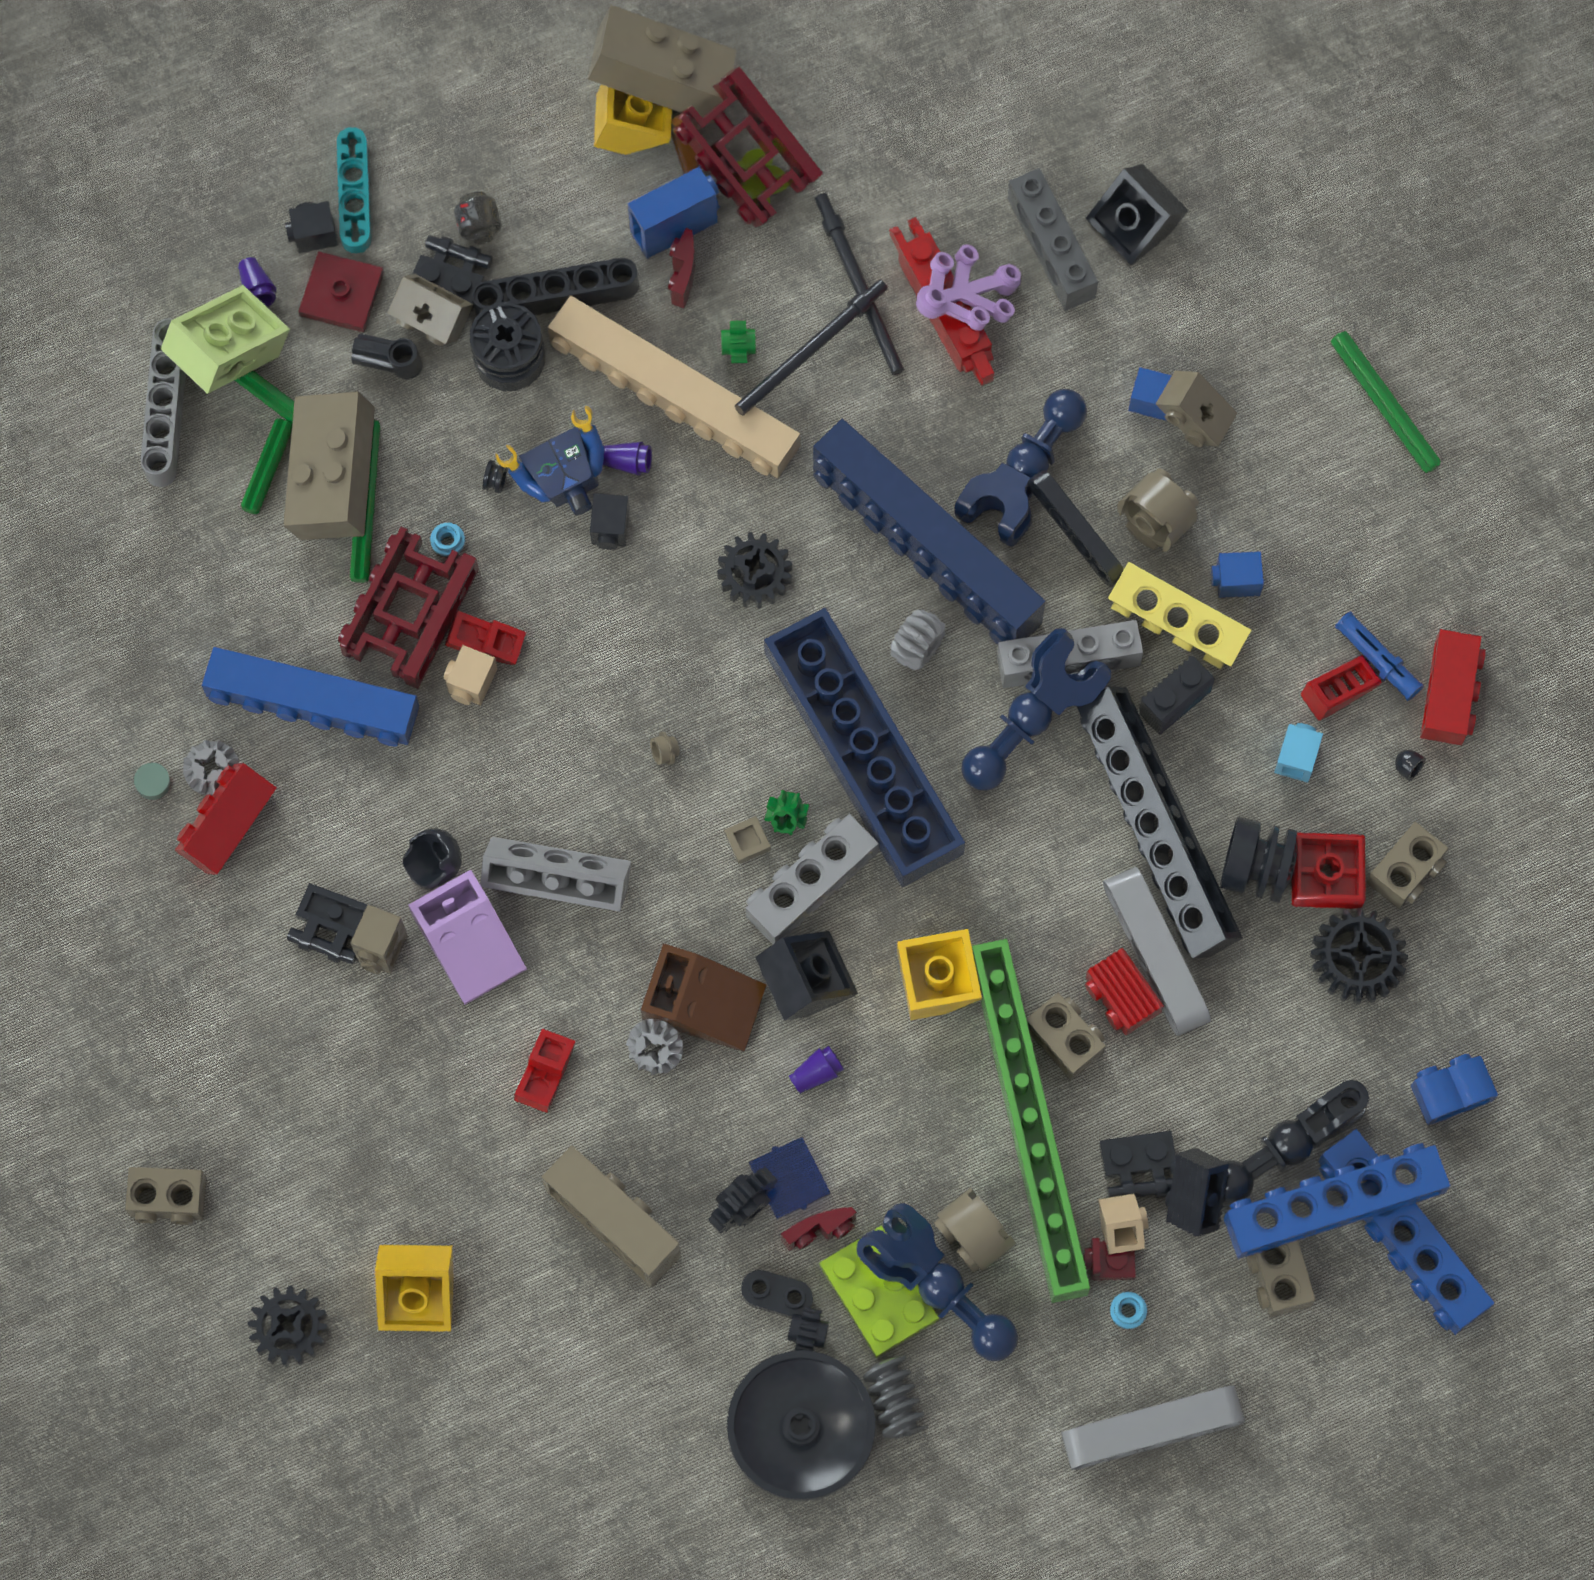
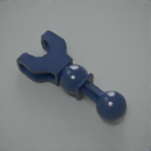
[955,389,1087,547]
[961,628,1111,791]
[856,1203,1018,1361]

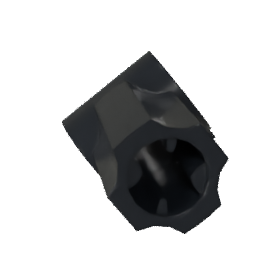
[351,333,423,380]

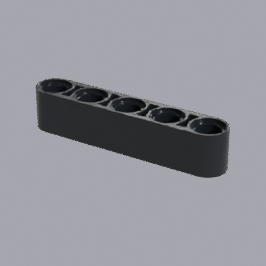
[472,258,639,316]

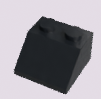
[1085,164,1189,265]
[755,931,858,1021]

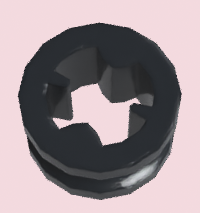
[482,460,508,494]

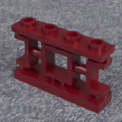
[671,66,823,227]
[338,526,479,689]

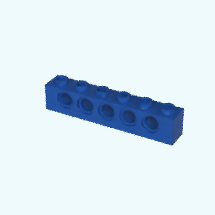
[1318,1129,1494,1335]
[1223,1143,1450,1259]

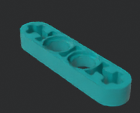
[336,127,372,254]

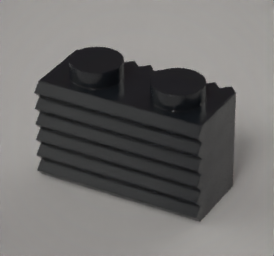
[1139,656,1215,735]
[1165,1148,1230,1236]

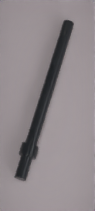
[815,193,904,375]
[734,279,888,416]

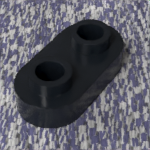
[741,1270,813,1319]

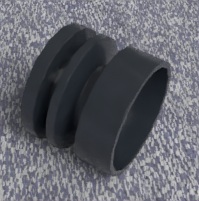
[470,303,545,391]
[1220,816,1298,903]

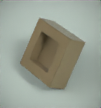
[724,816,771,864]

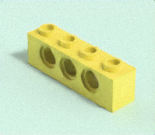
[1108,562,1251,669]

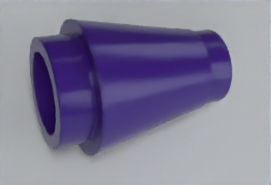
[238,257,277,307]
[603,441,652,476]
[789,1045,844,1094]

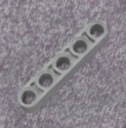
[141,318,186,487]
[1103,867,1211,1036]
[1061,1385,1245,1470]

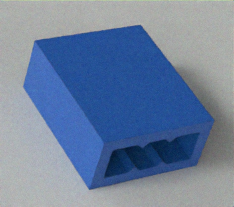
[628,166,720,259]

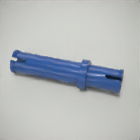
[1335,611,1424,701]

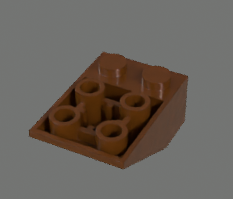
[641,943,767,1052]

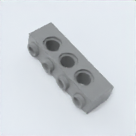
[997,620,1143,688]
[745,813,879,944]
[480,837,631,912]

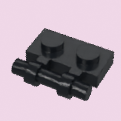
[412,235,493,311]
[287,883,367,965]
[1099,1131,1176,1198]

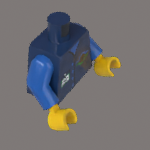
[495,405,605,516]

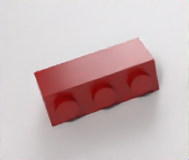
[1420,629,1486,746]
[174,763,277,875]

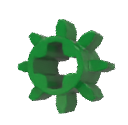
[721,320,756,363]
[764,790,810,836]

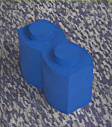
[1411,1053,1498,1125]

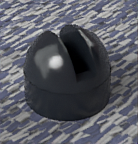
[1395,749,1426,781]

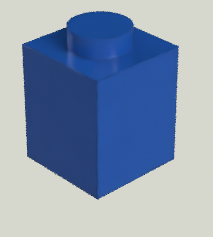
[1128,367,1172,421]
[1211,551,1264,598]

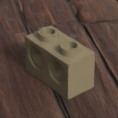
[1366,822,1448,910]
[351,905,408,975]
[1026,992,1106,1081]
[125,1167,207,1225]
[1246,1241,1316,1318]

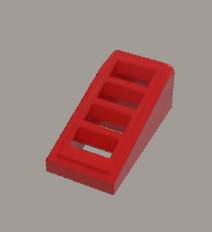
[1301,655,1382,721]

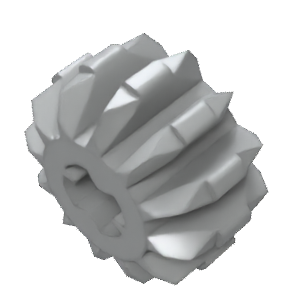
[891,609,945,670]

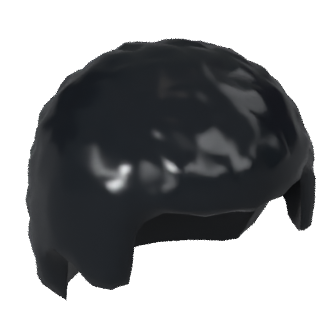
[402,828,462,890]

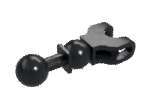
[1222,1080,1369,1207]

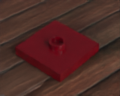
[298,251,384,333]

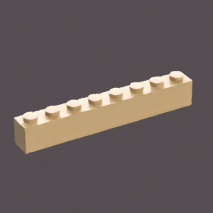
[548,296,800,478]

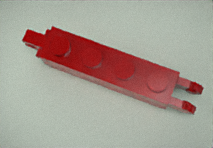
[889,217,995,386]

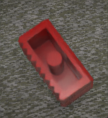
[1084,948,1164,1035]

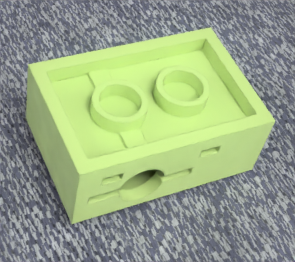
[161,285,290,394]

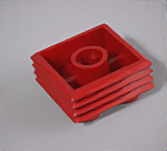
[1292,832,1366,909]

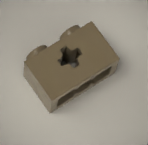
[387,274,474,346]
[1156,371,1238,447]

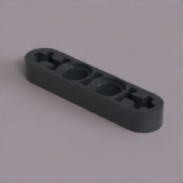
[1027,470,1124,587]

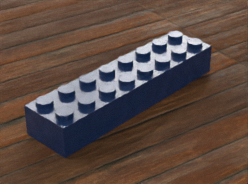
[813,418,1046,645]
[764,607,965,888]

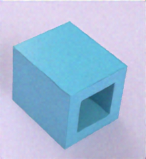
[1274,723,1323,783]

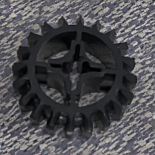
[1310,907,1408,1005]

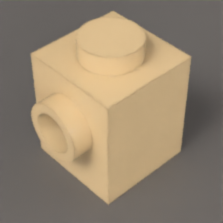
[444,645,498,706]
[1099,1194,1148,1254]

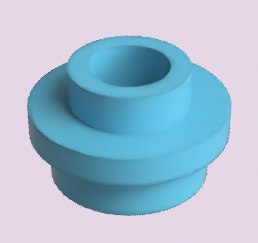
[430,523,465,557]
[1110,1292,1147,1329]

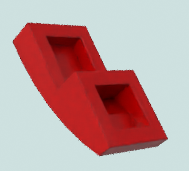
[445,611,526,665]
[514,1028,576,1113]

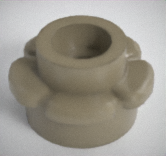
[650,731,680,765]

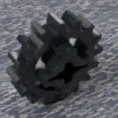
[717,532,792,608]
[708,1166,778,1234]
[247,1285,329,1367]

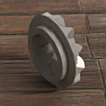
[183,740,239,795]
[626,1019,683,1075]

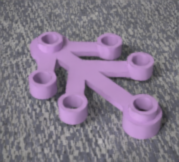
[916,245,1021,331]

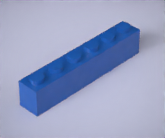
[201,647,419,746]

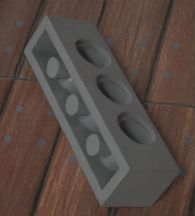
[1007,168,1098,311]

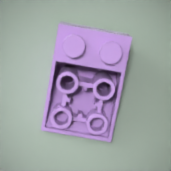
[408,869,527,1005]

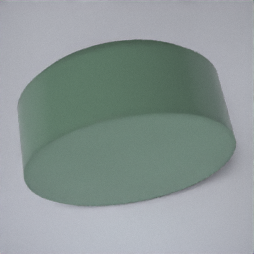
[134,763,171,800]

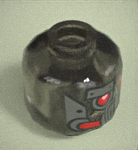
[454,191,502,245]

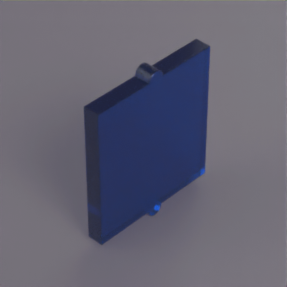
[749,1137,830,1219]

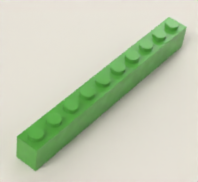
[972,939,1090,1303]

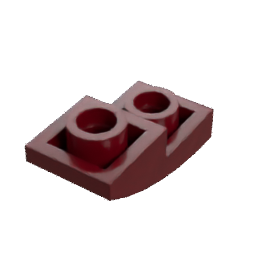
[668,228,695,309]
[781,1207,857,1251]

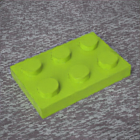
[819,1225,939,1358]

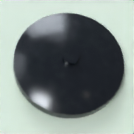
[727,1351,875,1501]

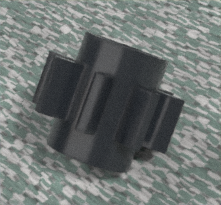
[787,1307,829,1351]

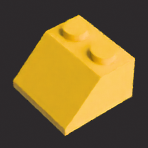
[594,84,672,155]
[897,929,982,1021]
[375,1245,454,1332]

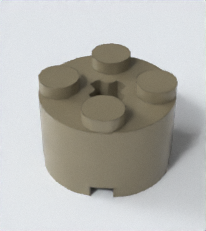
[1117,468,1199,552]
[934,1187,1016,1273]

